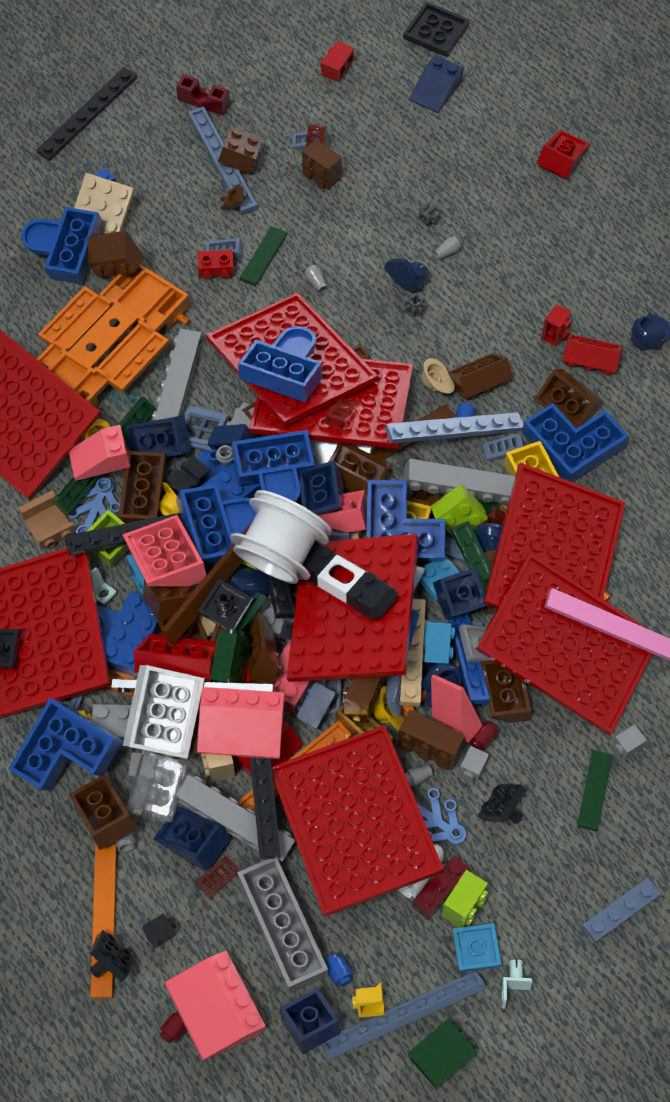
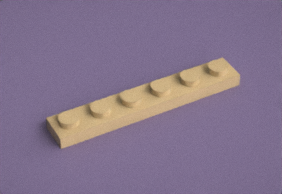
[400,598,426,707]

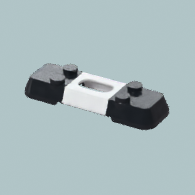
[302,542,398,620]

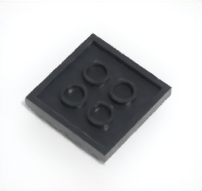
[403,1,470,57]

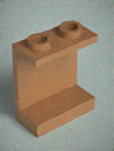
[18,490,76,550]

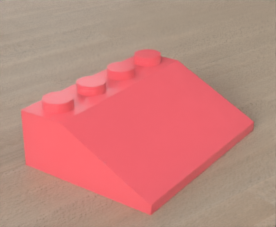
[123,515,206,586]
[197,687,285,759]
[164,951,266,1061]

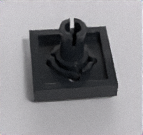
[198,579,253,630]
[0,629,21,669]
[477,784,527,824]
[90,930,134,982]

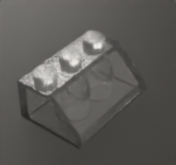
[126,750,189,822]

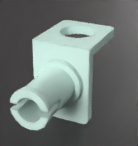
[91,567,117,605]
[502,959,532,1009]

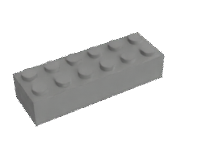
[237,858,328,994]

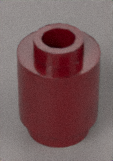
[469,721,499,750]
[159,1011,187,1043]

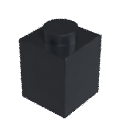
[142,913,177,949]

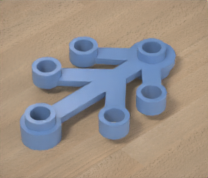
[68,477,120,533]
[417,788,466,845]

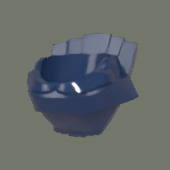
[384,258,429,292]
[630,312,670,351]
[475,523,503,552]
[228,567,270,607]
[421,663,462,709]

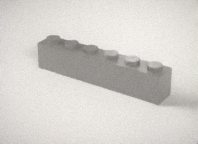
[152,329,202,421]
[403,459,515,505]
[174,775,295,864]

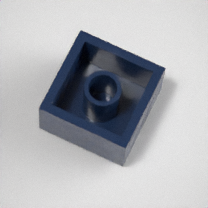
[433,568,487,620]
[280,988,341,1054]

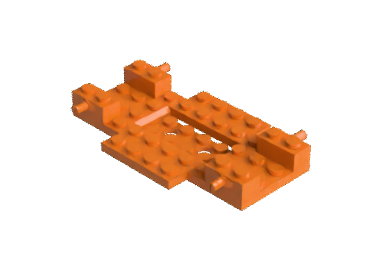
[37,264,191,419]

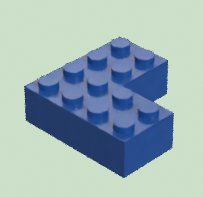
[522,403,629,482]
[366,480,446,561]
[9,698,123,791]

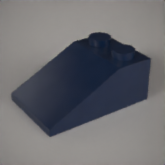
[409,55,464,113]
[125,415,192,457]
[298,460,343,515]
[153,806,231,871]

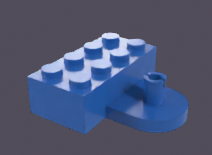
[21,207,103,284]
[238,326,322,402]
[231,430,315,502]
[197,449,261,501]
[176,484,257,568]
[97,591,159,676]

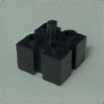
[166,456,210,496]

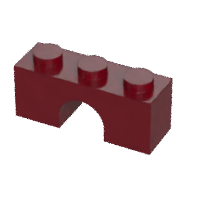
[176,74,230,115]
[412,855,470,921]

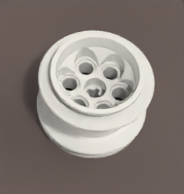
[230,490,332,584]

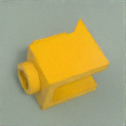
[352,983,385,1018]

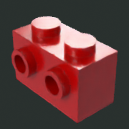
[320,41,354,82]
[197,250,234,279]
[541,304,572,347]

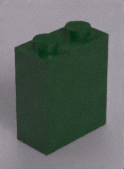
[210,628,252,683]
[408,1019,477,1091]

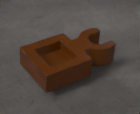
[220,185,244,211]

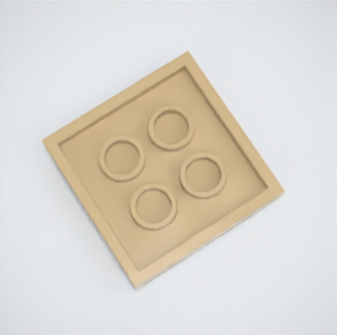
[74,173,135,234]

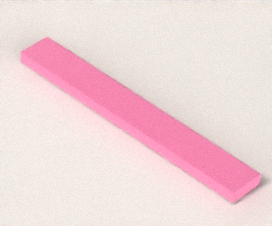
[545,588,670,661]

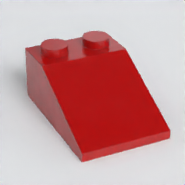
[537,129,590,178]

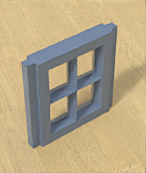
[184,406,230,452]

